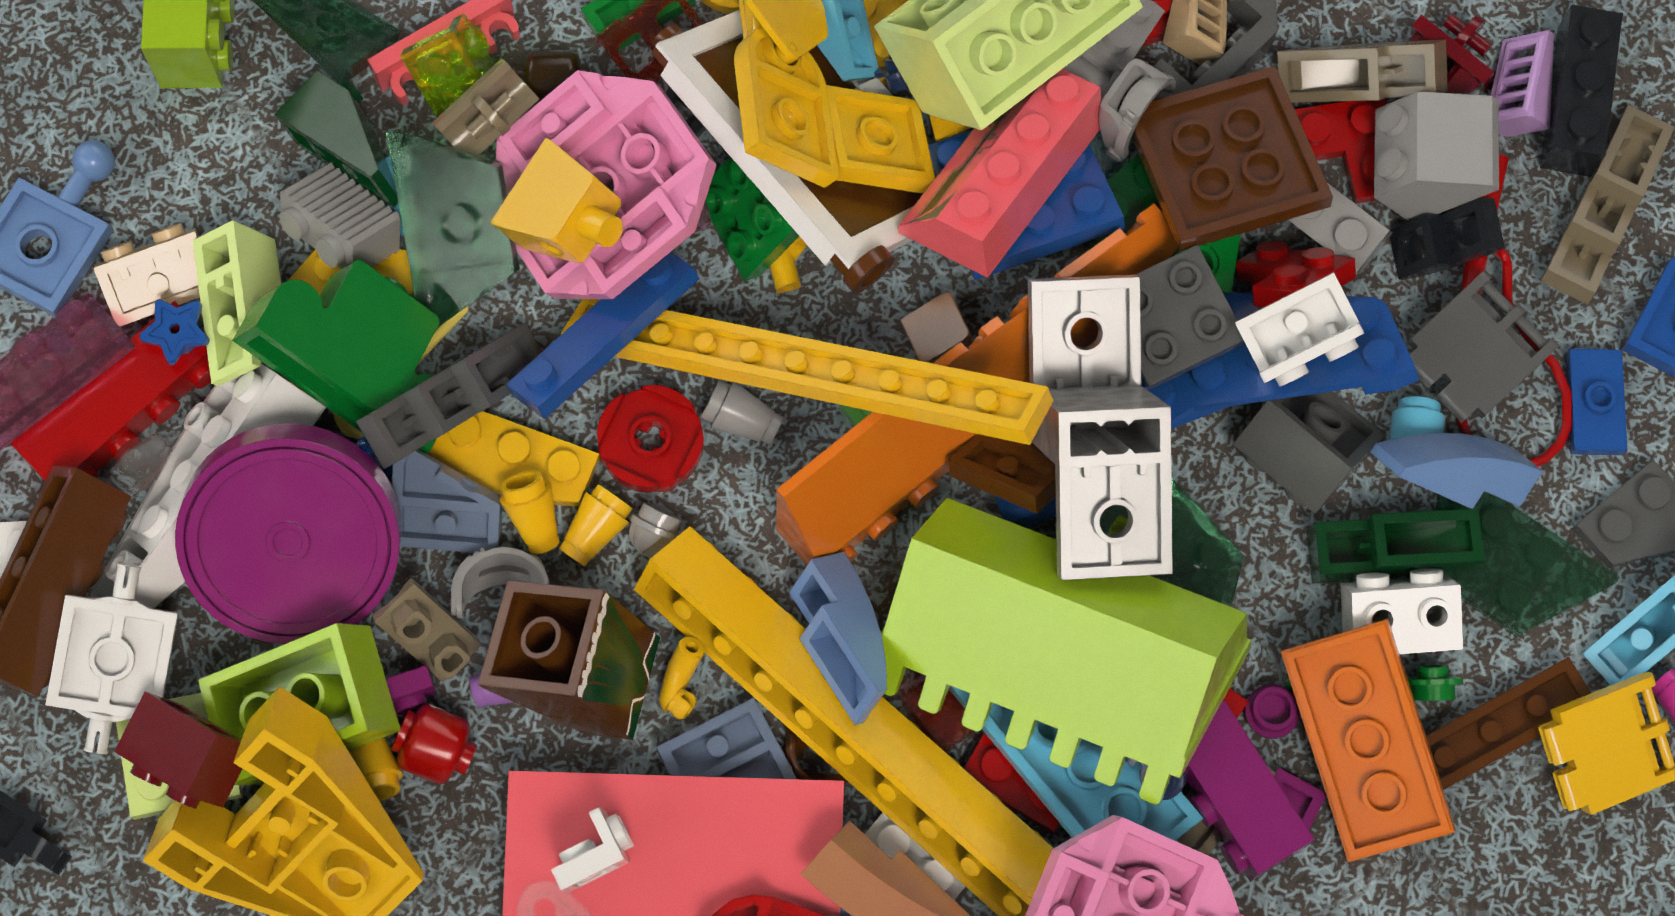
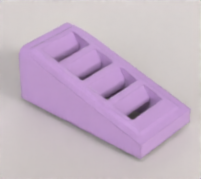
[1491,30,1554,137]

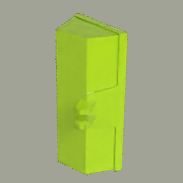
[881,498,1251,805]

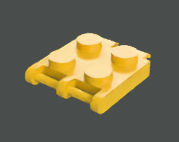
[1538,672,1675,815]

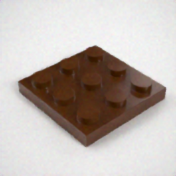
[1132,66,1333,252]

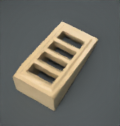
[1163,0,1227,65]

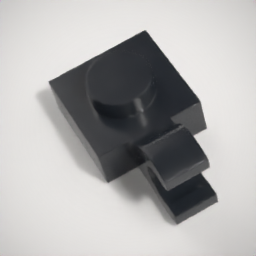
[0,791,72,875]

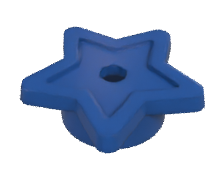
[140,299,210,365]

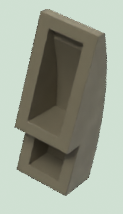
[1277,40,1448,103]

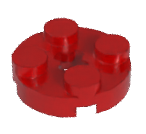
[597,385,704,493]

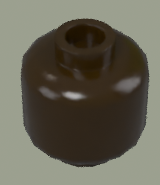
[515,49,589,111]

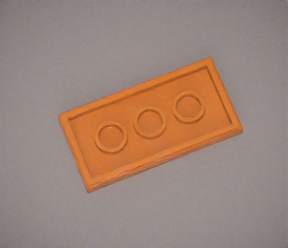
[1281,619,1456,862]

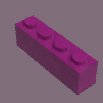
[1185,699,1315,882]

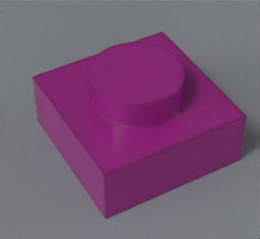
[386,665,437,715]

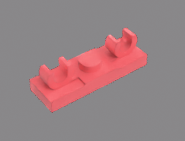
[367,0,520,106]

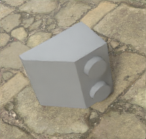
[1374,91,1499,221]

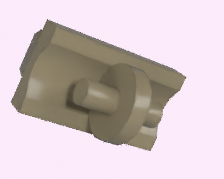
[432,58,539,163]
[372,578,482,682]

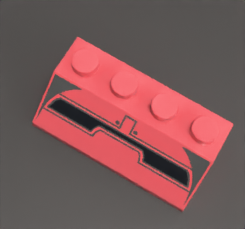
[898,69,1102,278]

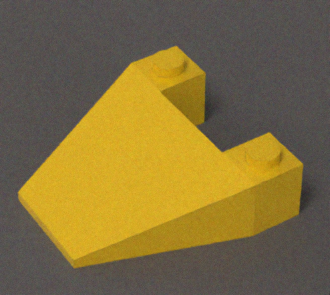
[143,686,424,916]

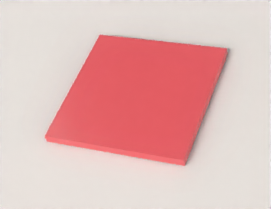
[502,771,844,916]

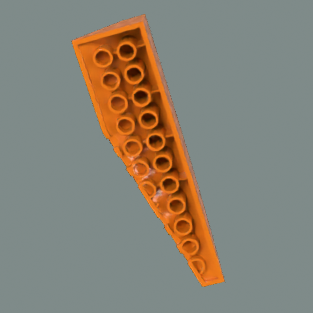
[776,204,1178,565]

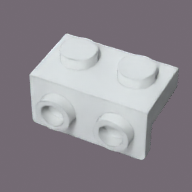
[1235,272,1364,387]

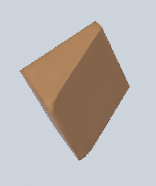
[900,291,971,363]

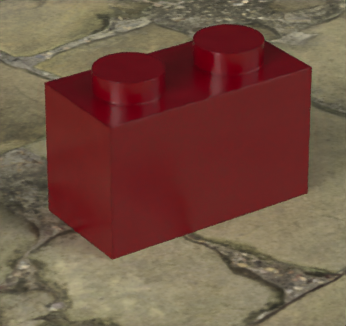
[114,691,242,809]

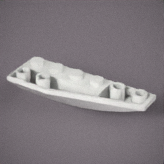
[88,364,326,608]

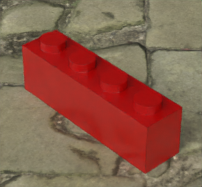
[10,301,211,482]

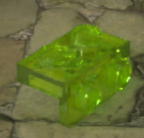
[400,14,495,117]

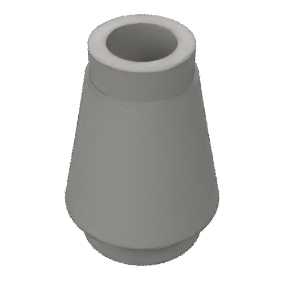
[701,379,784,445]

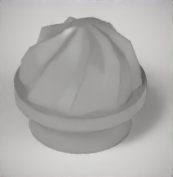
[629,502,682,557]

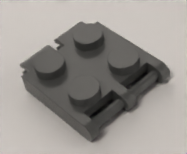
[1407,270,1560,423]

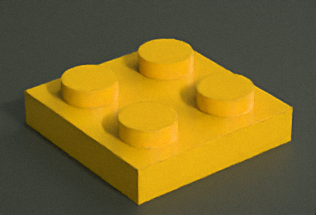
[826,85,935,194]

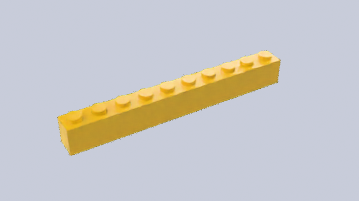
[633,526,1053,916]

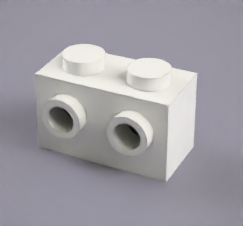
[1340,568,1463,654]

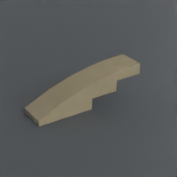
[1541,104,1675,305]

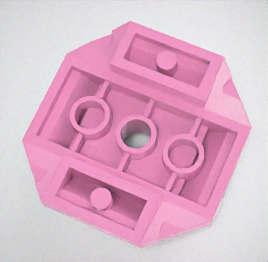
[492,70,717,299]
[1025,815,1244,916]

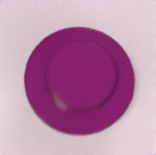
[1244,684,1300,739]

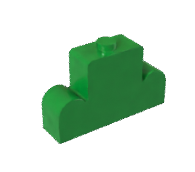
[232,260,439,453]

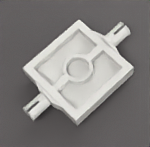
[45,564,179,754]

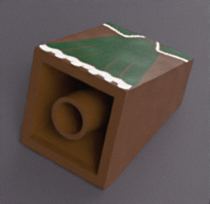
[478,580,660,740]

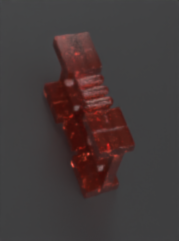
[593,0,704,83]

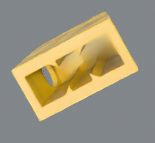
[490,138,623,264]

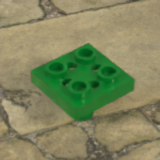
[704,157,799,281]

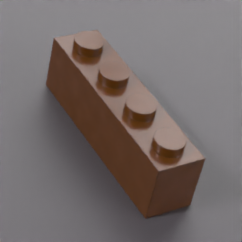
[0,466,131,697]

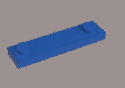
[506,252,699,419]

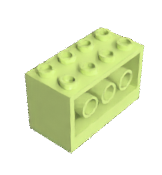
[874,0,1143,130]

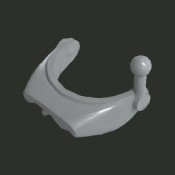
[1098,59,1176,162]
[451,547,549,619]

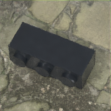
[1540,5,1623,177]

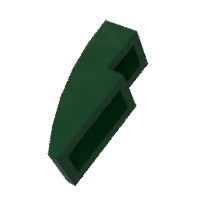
[1307,509,1485,584]

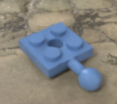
[0,140,115,318]

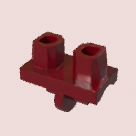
[1409,13,1494,95]

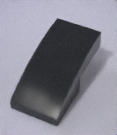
[1390,197,1505,280]

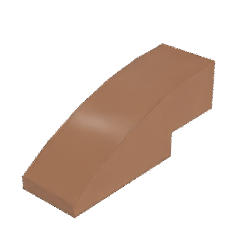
[800,820,971,916]

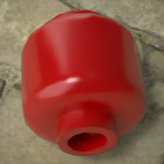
[391,704,477,785]

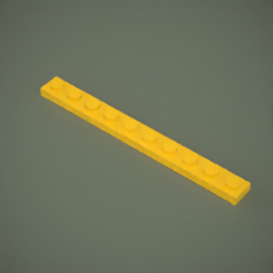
[561,299,1054,445]

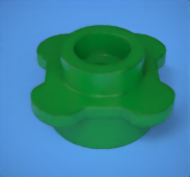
[1407,665,1463,701]

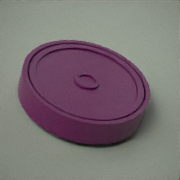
[175,423,401,644]

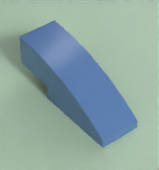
[1370,433,1543,509]
[789,552,887,725]

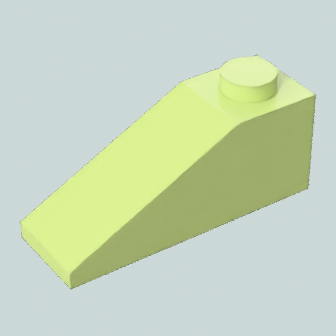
[192,220,281,386]

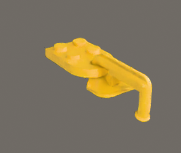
[734,0,840,188]

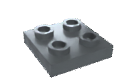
[1136,244,1245,390]

